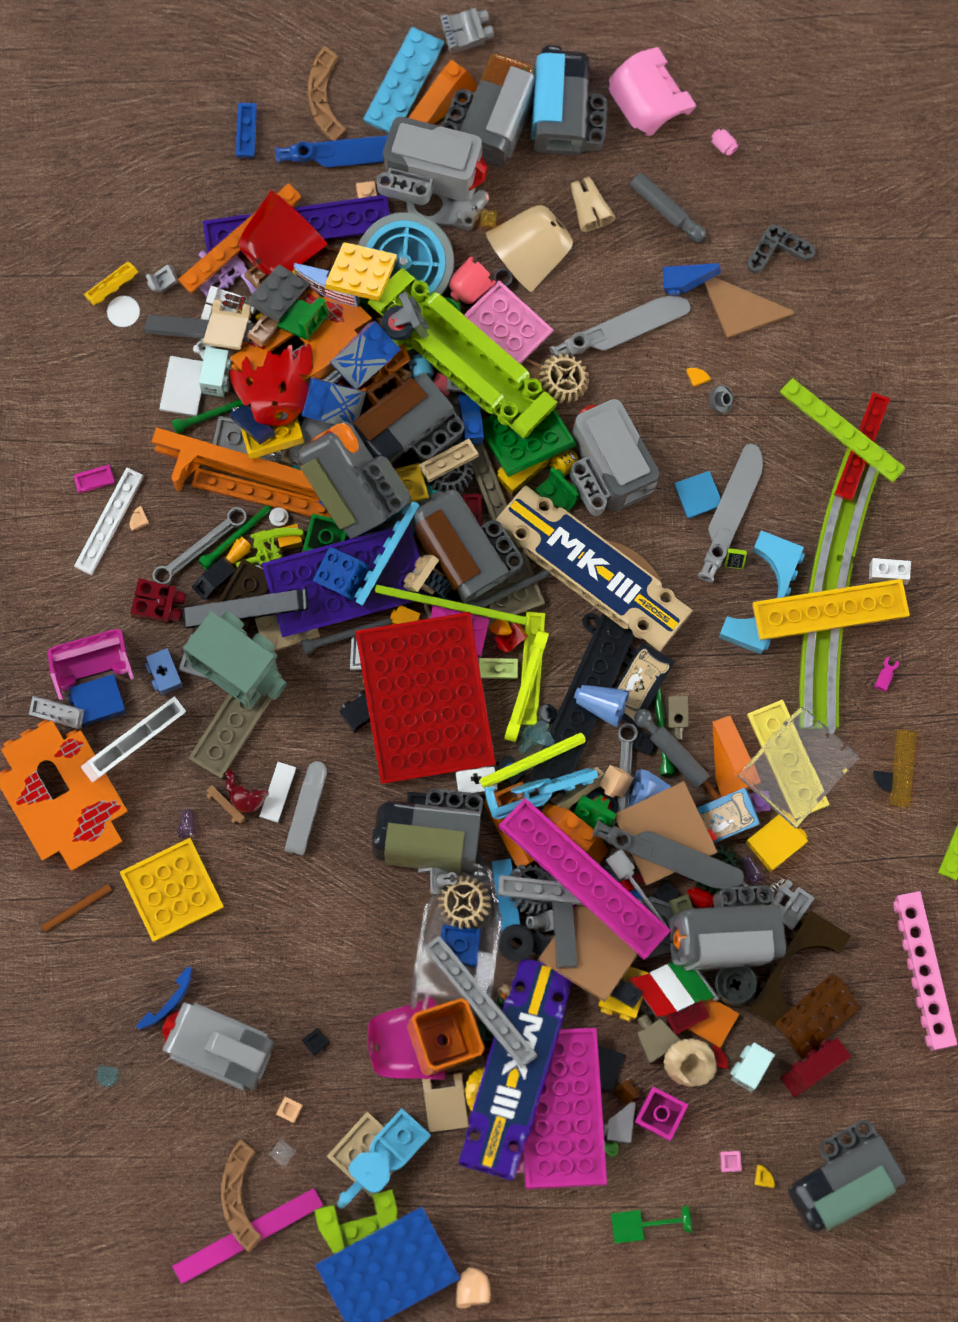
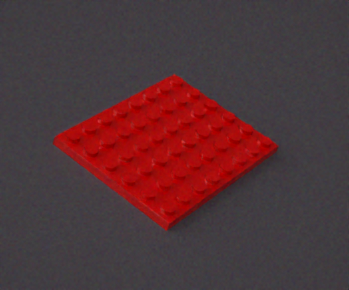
[355,612,496,784]

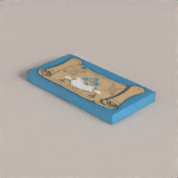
[697,788,760,843]

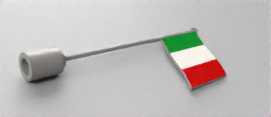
[606,849,720,1016]

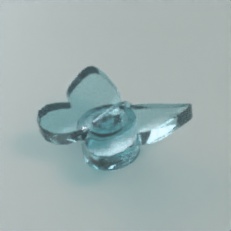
[519,720,554,754]

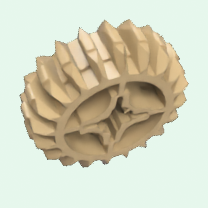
[539,353,589,404]
[438,876,491,929]

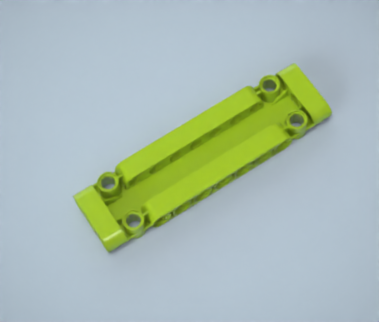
[368,268,558,439]

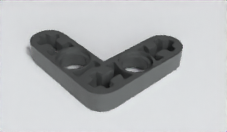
[747,225,815,274]

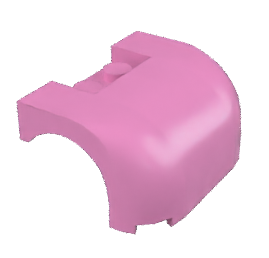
[608,47,696,136]

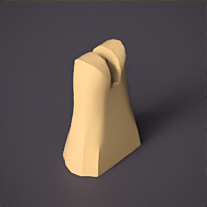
[571,177,616,232]

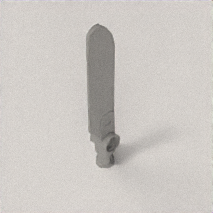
[550,296,690,358]
[698,444,763,583]

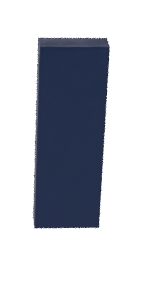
[229,405,275,445]

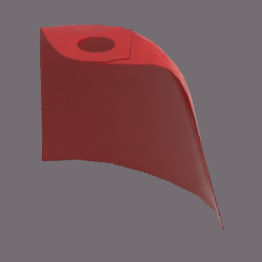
[238,190,328,276]

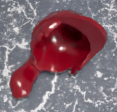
[225,769,269,813]

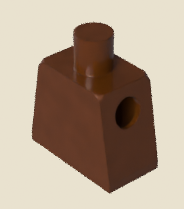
[366,372,404,407]

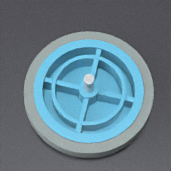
[358,212,454,296]

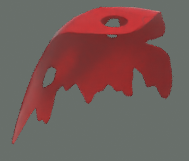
[229,344,312,426]

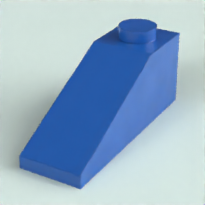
[663,263,721,296]
[457,392,484,445]

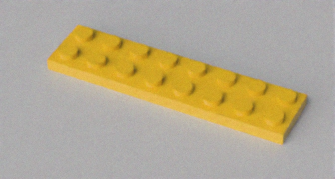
[752,579,910,641]

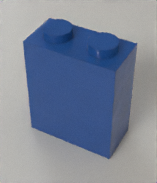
[68,674,127,728]

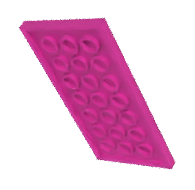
[524,1028,607,1190]

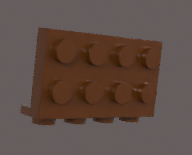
[775,974,860,1060]

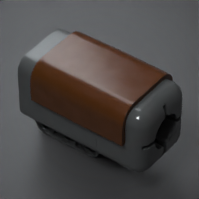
[413,490,523,604]

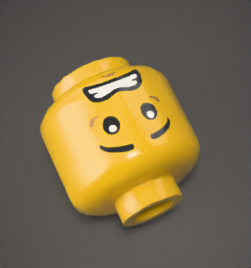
[550,449,579,476]

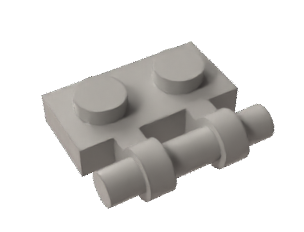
[774,880,814,930]

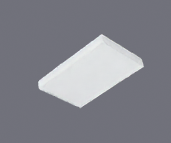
[159,356,203,417]

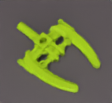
[236,527,304,568]

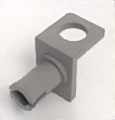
[418,867,457,895]
[526,910,554,933]

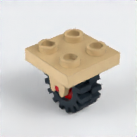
[403,555,452,599]

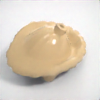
[664,1039,717,1087]

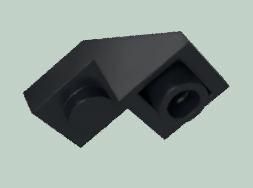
[192,557,236,600]

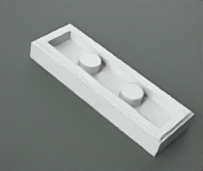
[260,762,296,823]

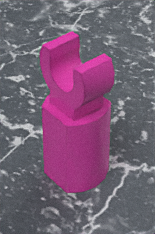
[874,657,899,692]

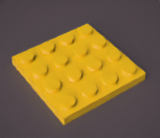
[120,838,224,943]

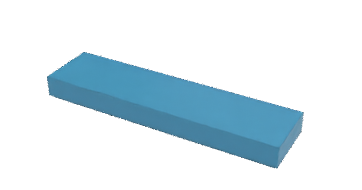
[492,859,520,932]

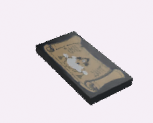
[615,643,675,728]

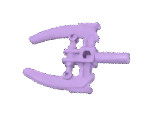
[198,250,256,309]

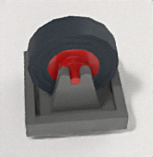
[381,292,429,340]

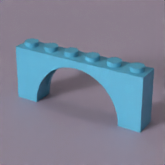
[719,530,805,654]

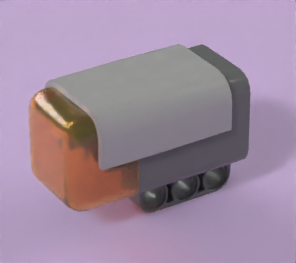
[442,53,536,167]

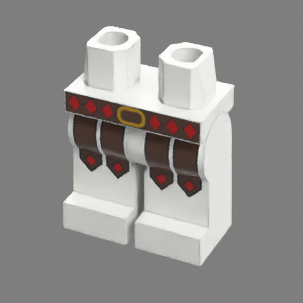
[201,286,256,323]

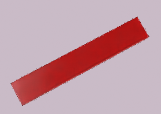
[834,392,890,502]

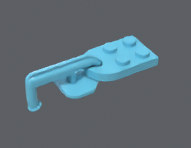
[484,768,598,819]
[337,1108,431,1208]

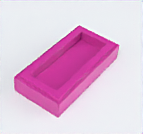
[73,464,115,494]

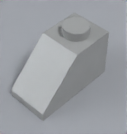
[603,1102,635,1144]

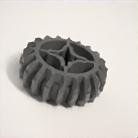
[423,447,474,493]
[509,863,552,915]

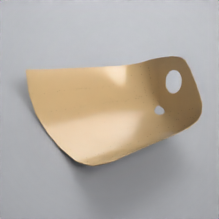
[486,205,573,293]

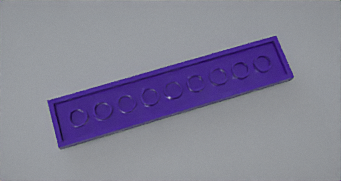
[203,195,390,254]

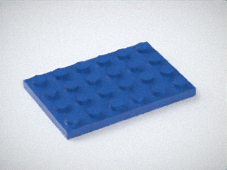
[315,1206,460,1322]

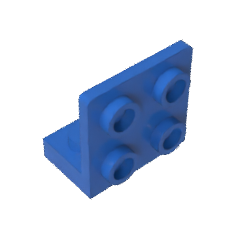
[313,547,370,601]

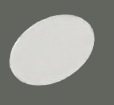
[107,296,140,327]

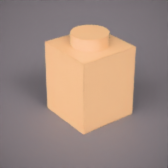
[599,765,634,798]

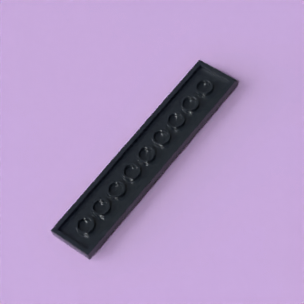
[528,613,639,795]

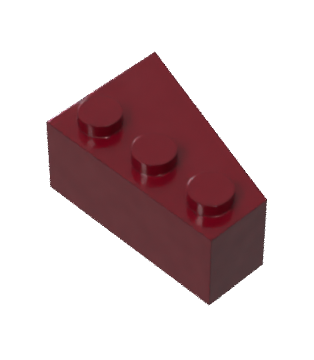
[780,1038,851,1098]

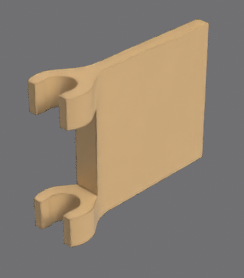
[203,299,252,350]
[422,1073,468,1132]

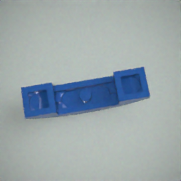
[136,966,193,1031]

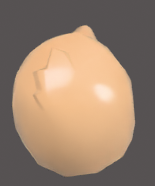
[456,1268,490,1309]

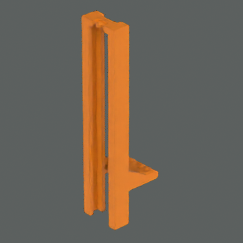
[152,427,319,499]

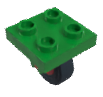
[574,790,618,841]

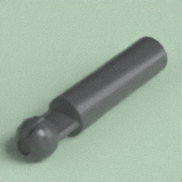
[629,172,706,243]
[634,709,711,789]

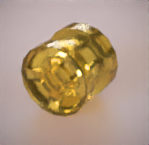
[480,208,497,228]

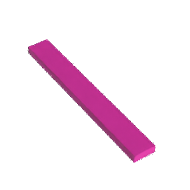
[172,1188,323,1284]

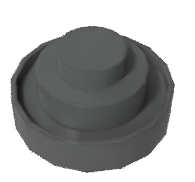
[709,385,733,413]

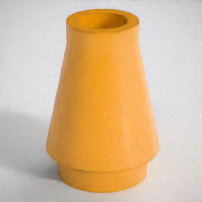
[225,537,253,565]

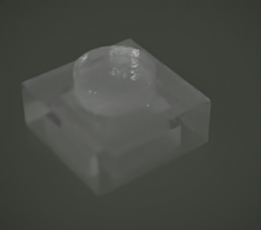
[268,1139,296,1167]

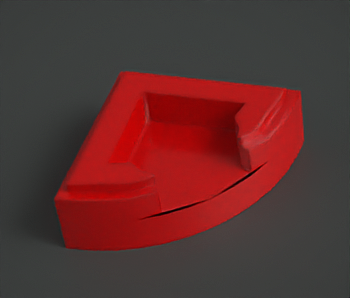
[712,1045,728,1070]

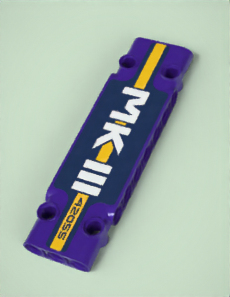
[458,959,573,1180]

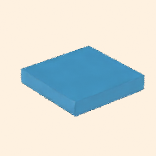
[674,471,721,519]

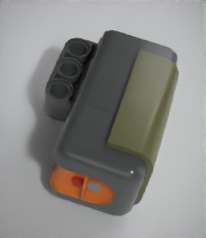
[298,421,411,539]

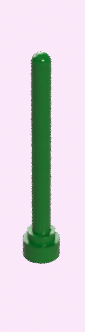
[171,400,244,434]
[198,505,272,571]
[654,689,676,777]

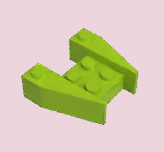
[314,1190,397,1254]

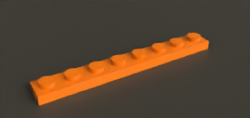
[178,183,302,294]

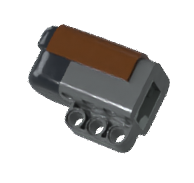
[352,372,464,468]

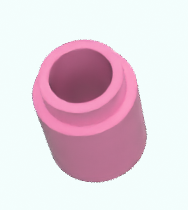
[711,129,739,156]

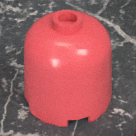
[449,256,496,304]

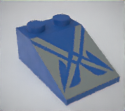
[330,321,401,389]
[301,377,366,424]

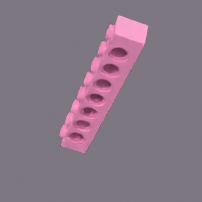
[893,891,957,1051]

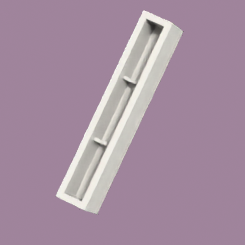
[81,696,186,783]

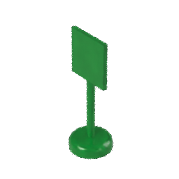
[611,1205,693,1244]

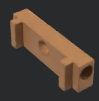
[206,785,245,825]

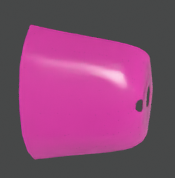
[368,997,445,1080]

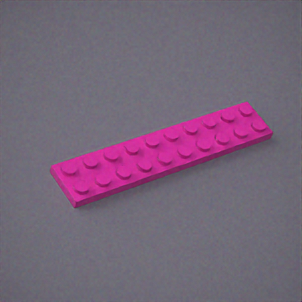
[498,798,671,960]

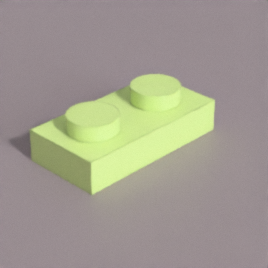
[479,658,518,679]

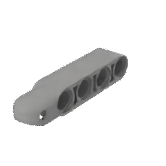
[285,761,327,856]

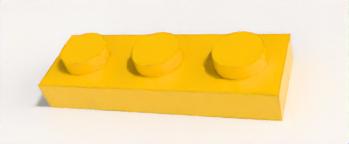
[84,262,138,305]

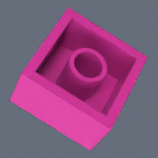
[634,1087,688,1142]

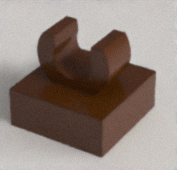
[613,1079,640,1106]

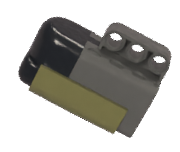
[372,789,483,874]

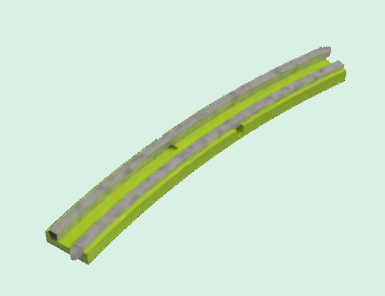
[799,446,887,735]

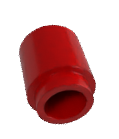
[685,886,714,908]

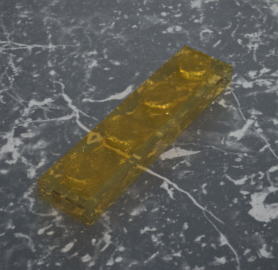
[889,729,917,808]

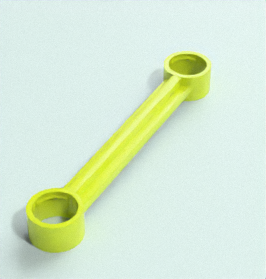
[504,630,549,742]

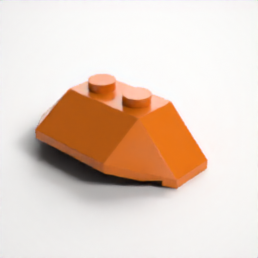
[541,803,608,864]

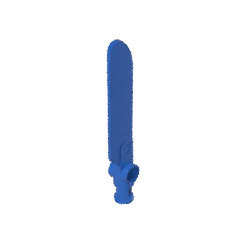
[275,135,388,168]

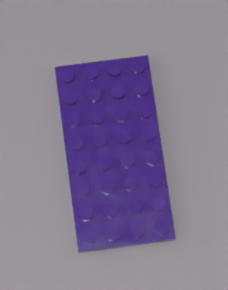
[262,524,430,638]

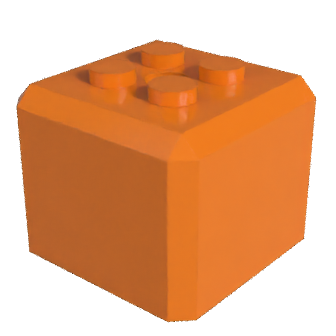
[406,998,484,1076]

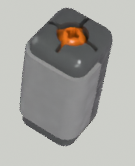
[668,886,786,970]

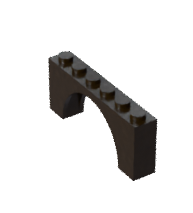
[748,911,851,1033]

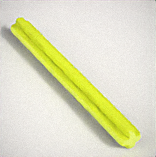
[480,733,586,789]

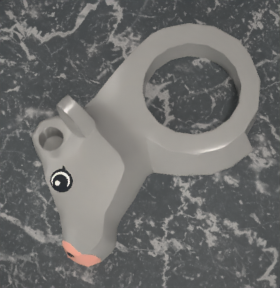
[406,189,489,231]

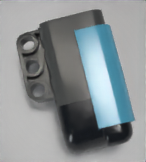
[531,45,607,156]

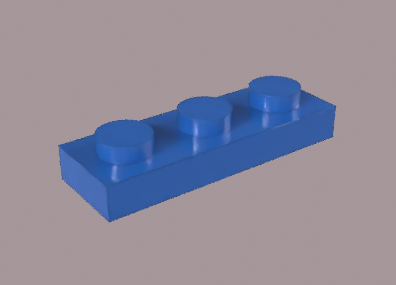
[236,103,257,158]

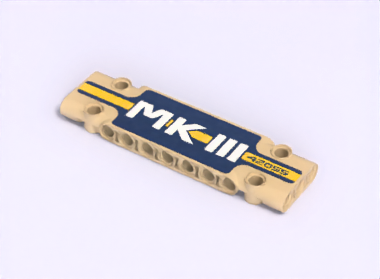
[496,485,693,651]

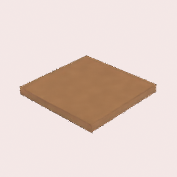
[615,781,718,885]
[539,904,638,1002]

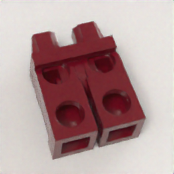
[130,578,186,624]

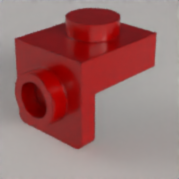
[494,623,529,653]

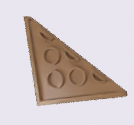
[704,277,794,339]

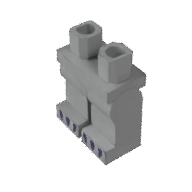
[440,8,494,55]

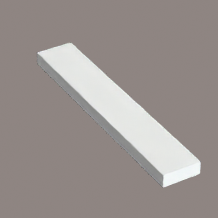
[74,468,144,576]

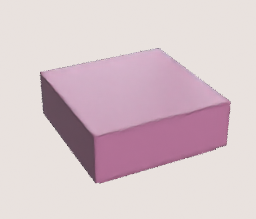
[720,1151,742,1172]

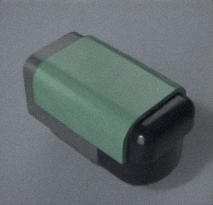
[788,1120,906,1233]

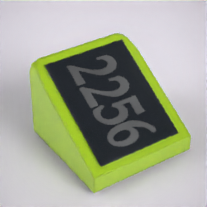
[725,548,747,569]

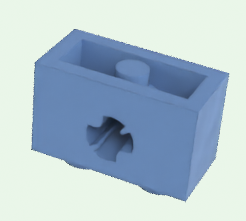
[145,648,183,695]

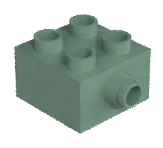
[183,611,287,709]

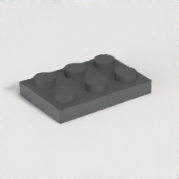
[247,265,310,323]

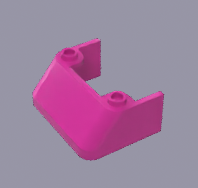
[47,629,134,700]

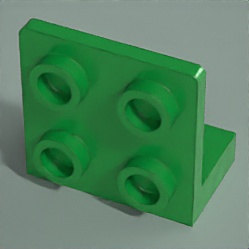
[277,297,329,340]
[535,467,579,512]

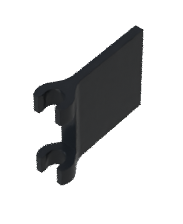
[598,1046,625,1092]

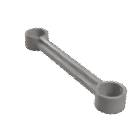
[153,507,247,585]
[612,723,638,839]

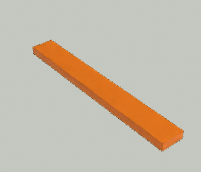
[191,468,332,518]

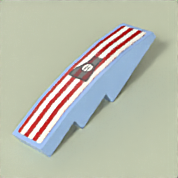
[294,263,360,307]

